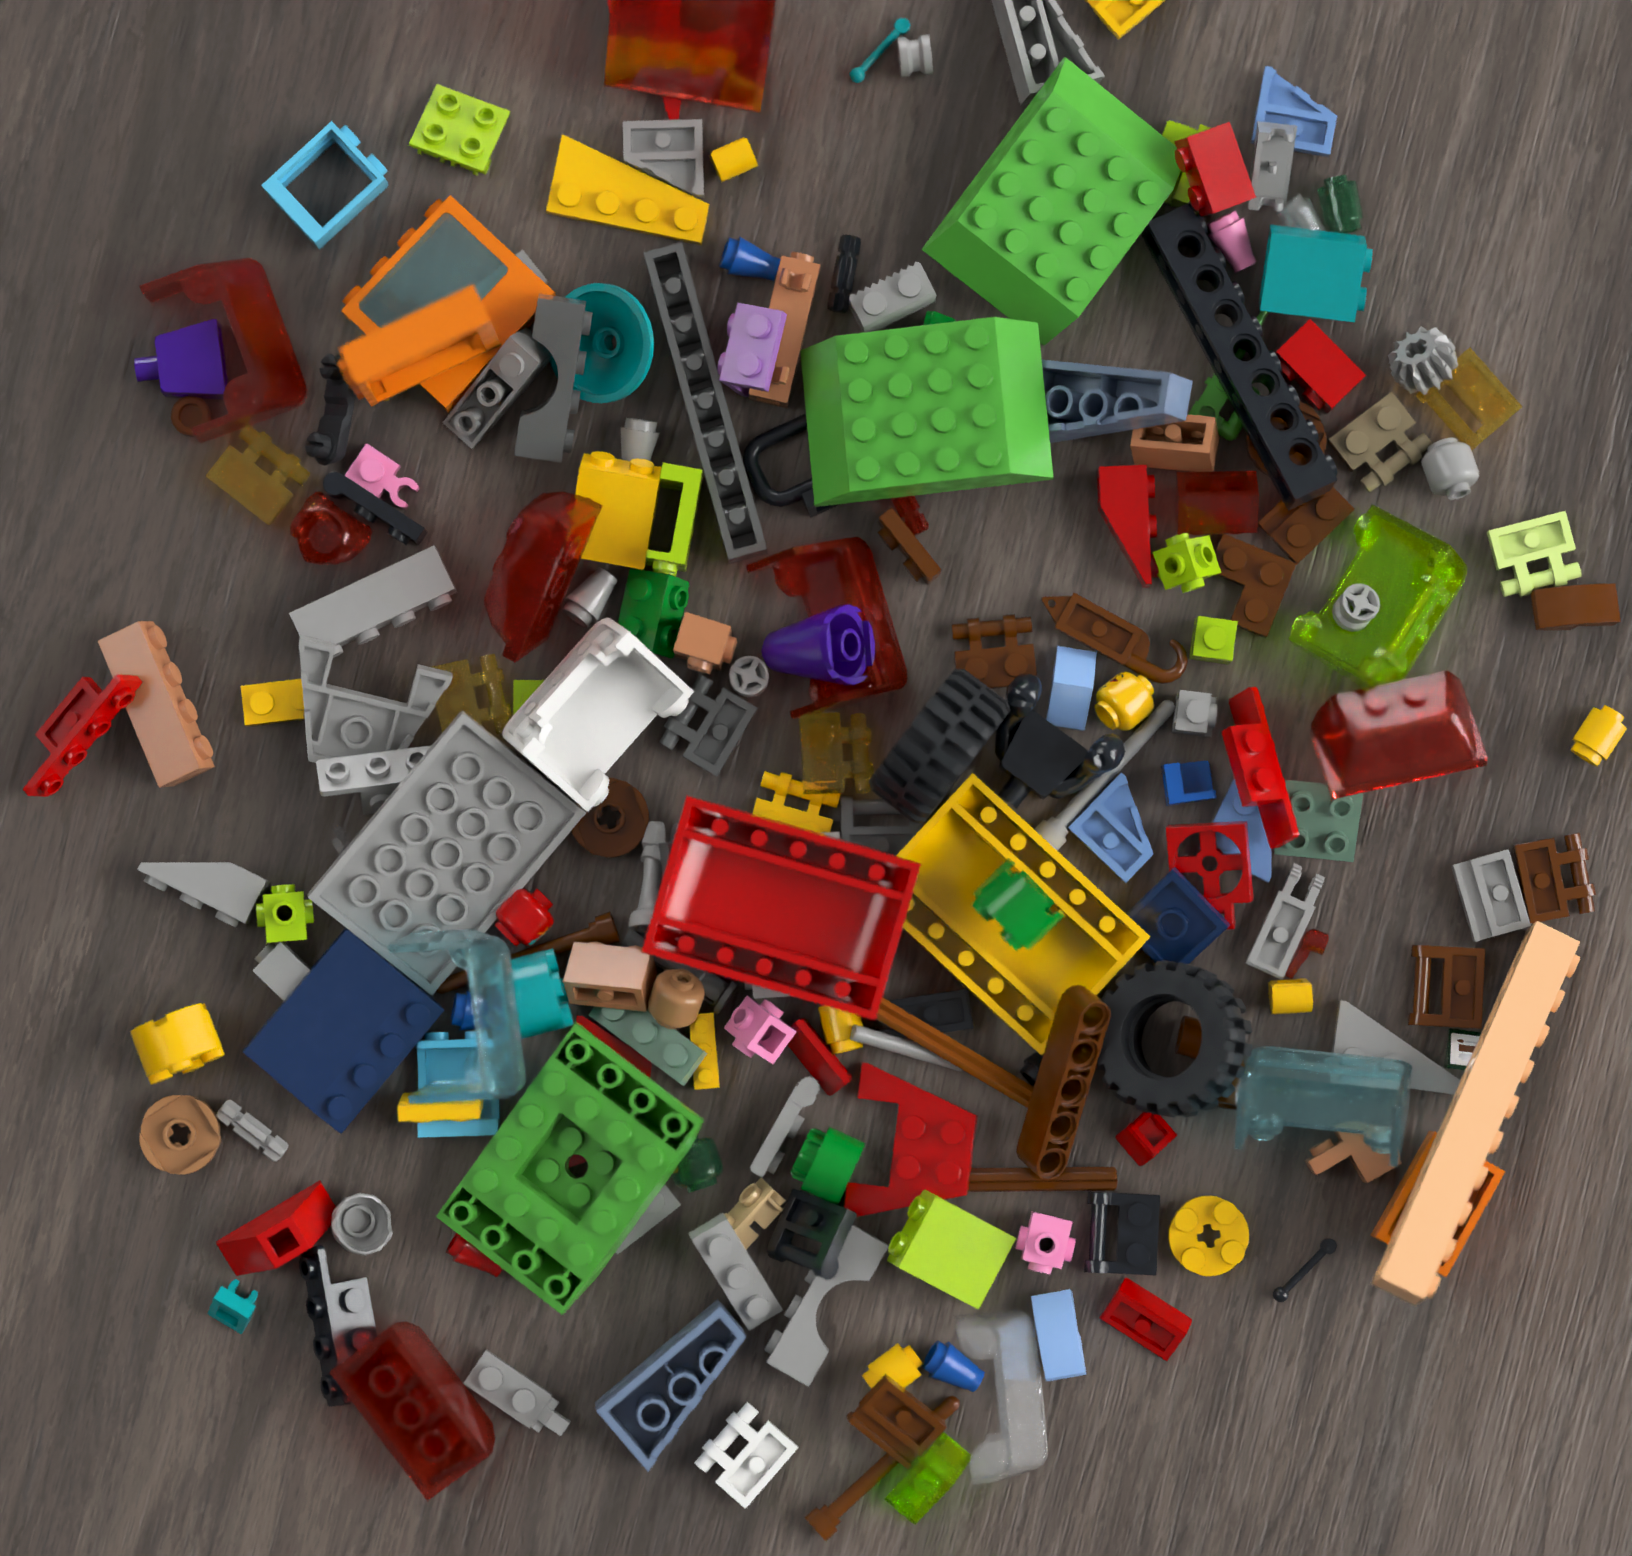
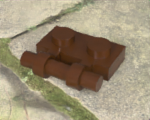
[951,614,1037,689]
[1513,833,1596,924]

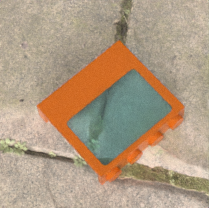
[341,195,556,413]

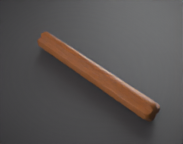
[876,997,1034,1108]

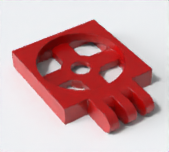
[1166,821,1253,930]

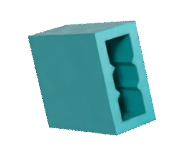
[1258,224,1373,322]

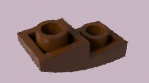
[1531,583,1621,630]

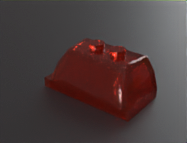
[484,491,602,663]
[1310,671,1488,799]
[330,1321,495,1501]

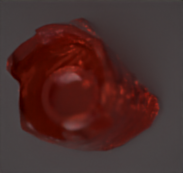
[290,491,372,565]

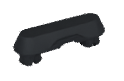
[305,353,356,466]

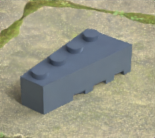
[1042,360,1192,443]
[595,1299,746,1472]

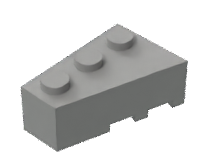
[991,0,1105,105]

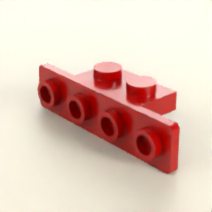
[23,674,142,797]
[1221,687,1299,849]

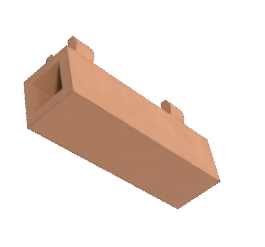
[748,252,820,408]

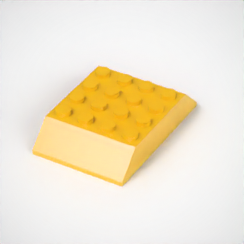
[896,773,1150,1055]

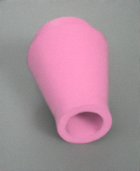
[1207,210,1256,273]

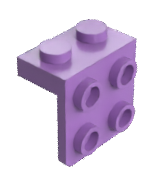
[718,303,787,397]

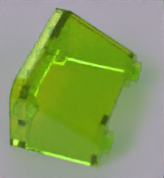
[1288,504,1468,701]

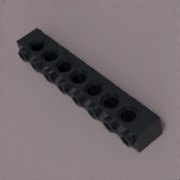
[1141,203,1338,511]

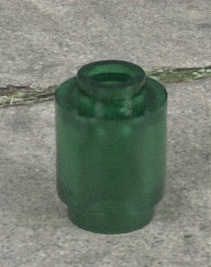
[1317,175,1364,234]

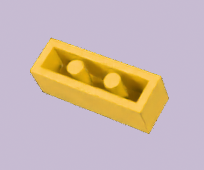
[689,1013,720,1090]

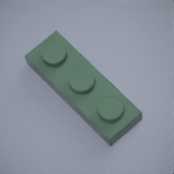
[588,1006,707,1086]

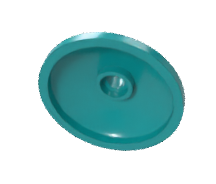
[550,283,654,403]

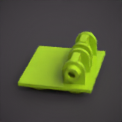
[409,84,511,176]

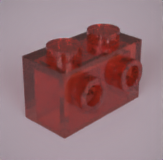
[1175,471,1259,535]

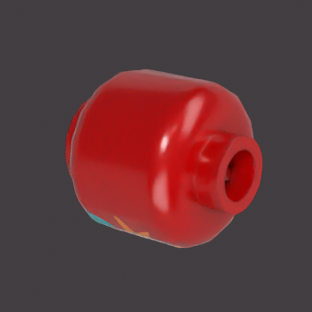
[495,888,554,947]

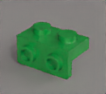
[618,568,689,659]

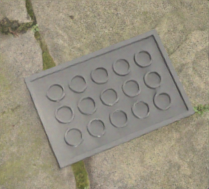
[307,710,586,995]

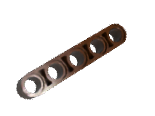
[1016,985,1110,1181]

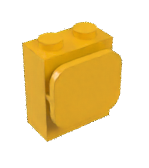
[565,451,662,570]

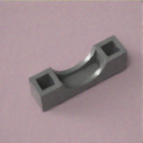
[514,293,593,463]

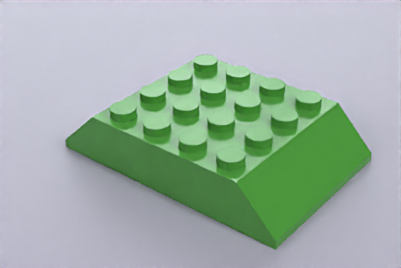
[921,57,1180,346]
[800,317,1054,507]

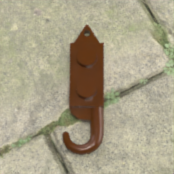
[1041,593,1188,684]

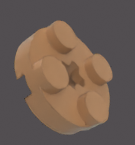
[139,1095,221,1174]

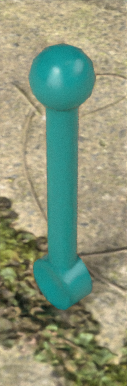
[850,18,910,83]

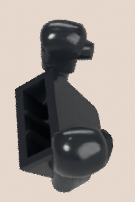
[995,674,1125,809]

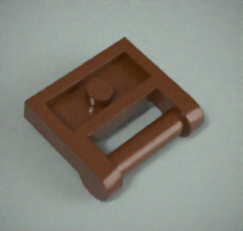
[1408,945,1485,1029]

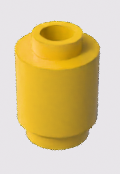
[1570,705,1627,767]
[818,1006,863,1054]
[862,1343,923,1389]

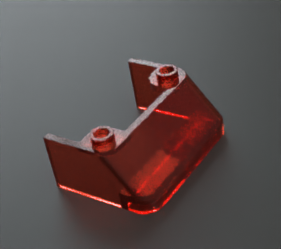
[140,258,308,443]
[746,537,908,719]

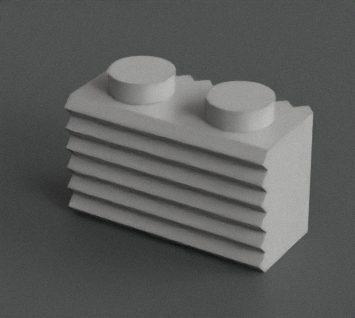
[849,261,936,333]

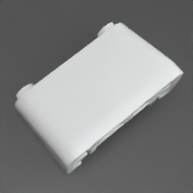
[502,617,694,812]

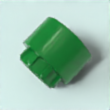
[790,1126,866,1205]

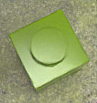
[1189,616,1238,664]

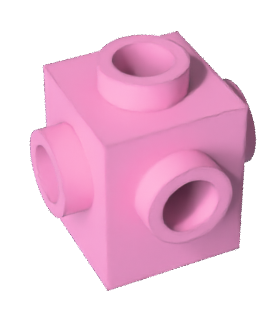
[724,996,796,1064]
[1015,1211,1076,1274]

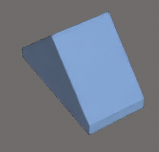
[1046,646,1097,731]

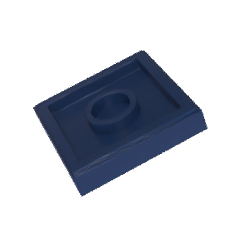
[1125,867,1230,964]

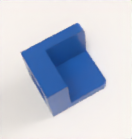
[1161,760,1217,806]

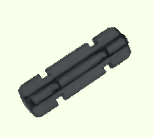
[827,235,861,313]

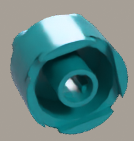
[498,948,574,1039]

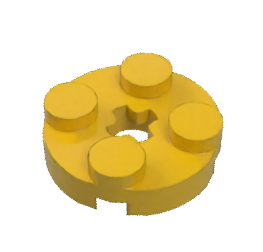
[1168,1195,1249,1276]

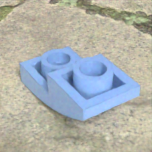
[1031,1289,1086,1381]

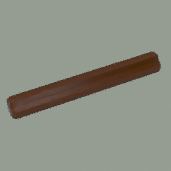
[968,1167,1117,1192]

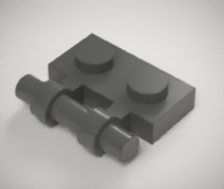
[659,674,758,777]

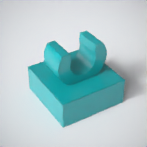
[207,1279,258,1335]

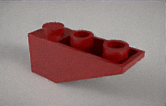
[1097,465,1159,588]

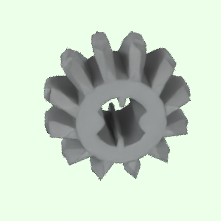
[1388,326,1458,395]

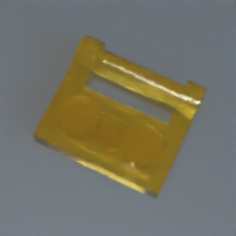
[1415,347,1522,450]

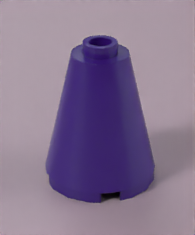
[761,605,875,685]

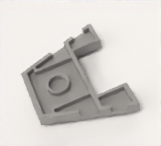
[299,635,453,763]

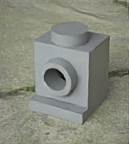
[1172,690,1217,737]

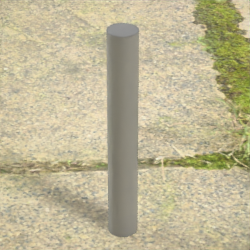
[850,1025,962,1071]

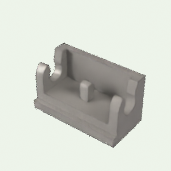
[1247,121,1297,212]

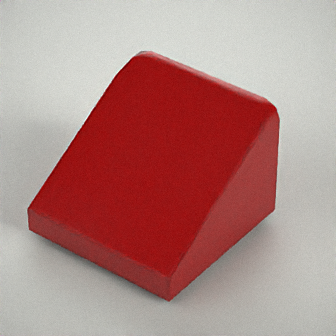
[1115,1111,1177,1166]

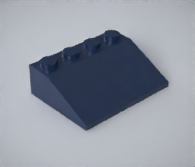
[243,928,444,1134]

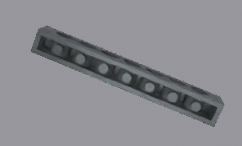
[643,242,768,564]

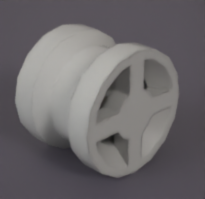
[897,34,933,77]
[1332,583,1380,632]
[729,656,769,698]

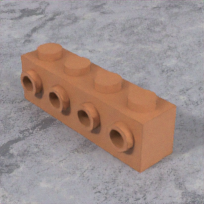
[98,621,215,788]

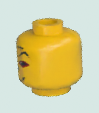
[1094,672,1154,731]

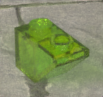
[884,1432,974,1525]

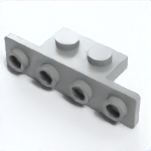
[316,745,432,815]

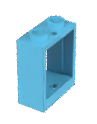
[261,121,389,250]

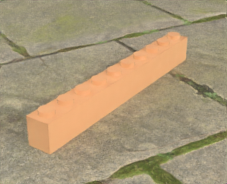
[1371,921,1580,1305]

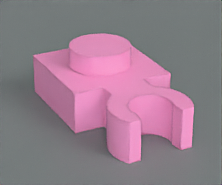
[345,443,420,509]

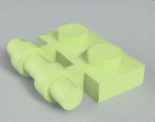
[1486,511,1582,597]

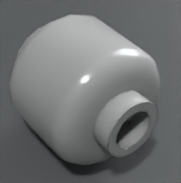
[1422,438,1479,500]

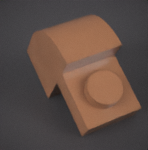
[1304,1121,1402,1183]

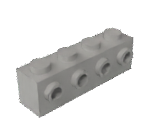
[289,545,457,658]

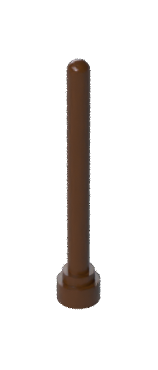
[436,911,620,994]
[805,1396,960,1541]

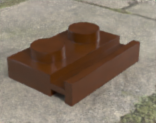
[1257,487,1355,564]
[877,507,942,585]
[847,1374,947,1469]

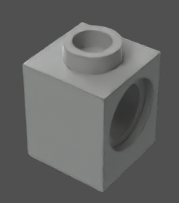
[252,942,311,1001]

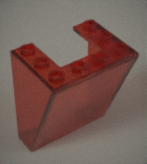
[604,0,780,113]

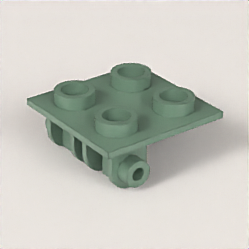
[1274,780,1364,862]

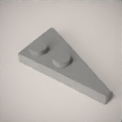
[1328,1000,1460,1095]

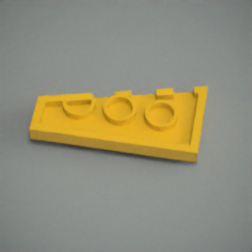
[546,134,710,245]

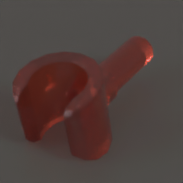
[1285,929,1329,979]

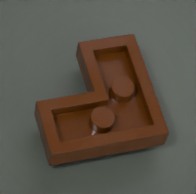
[1215,533,1297,638]

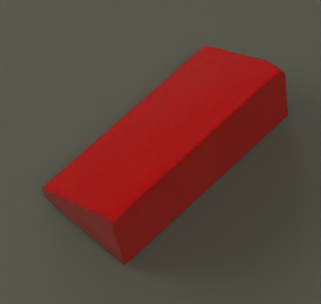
[787,1017,852,1096]
[1100,1278,1192,1361]

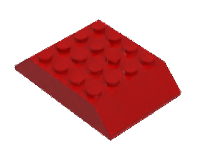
[641,796,921,1020]

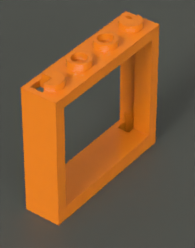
[337,284,501,407]

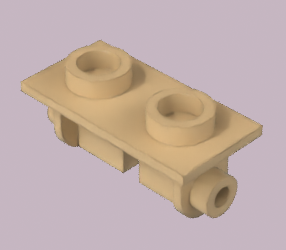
[724,1177,786,1250]

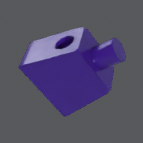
[134,319,230,400]

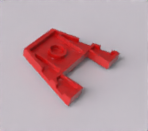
[844,1063,978,1217]

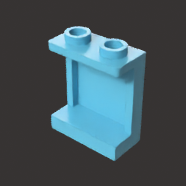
[416,1031,501,1138]

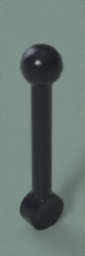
[1273,1238,1337,1303]

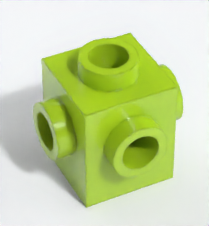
[1153,533,1221,593]
[256,884,314,943]

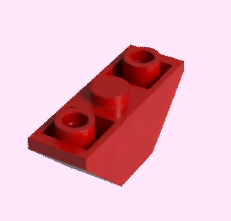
[215,1180,336,1276]

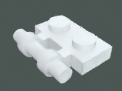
[694,1402,798,1509]

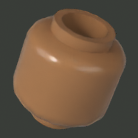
[648,969,705,1029]

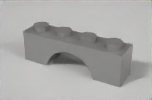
[764,1225,889,1387]

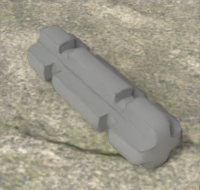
[216,1100,289,1162]

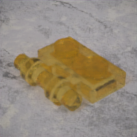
[206,424,311,526]
[432,654,512,735]
[798,712,874,794]

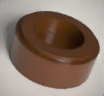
[171,396,212,437]

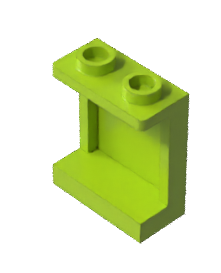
[645,463,703,577]
[887,1189,1016,1310]

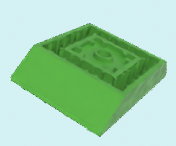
[436,1023,704,1315]

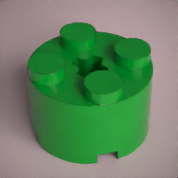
[971,858,1065,951]

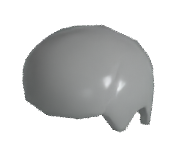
[331,1193,393,1255]

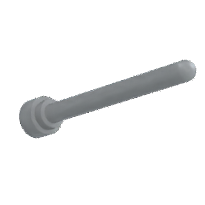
[1034,700,1175,851]

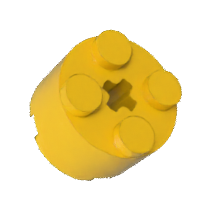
[130,1003,225,1085]

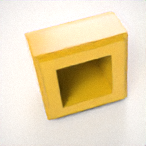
[709,137,758,182]
[1268,978,1313,1014]

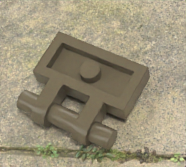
[1328,392,1432,493]

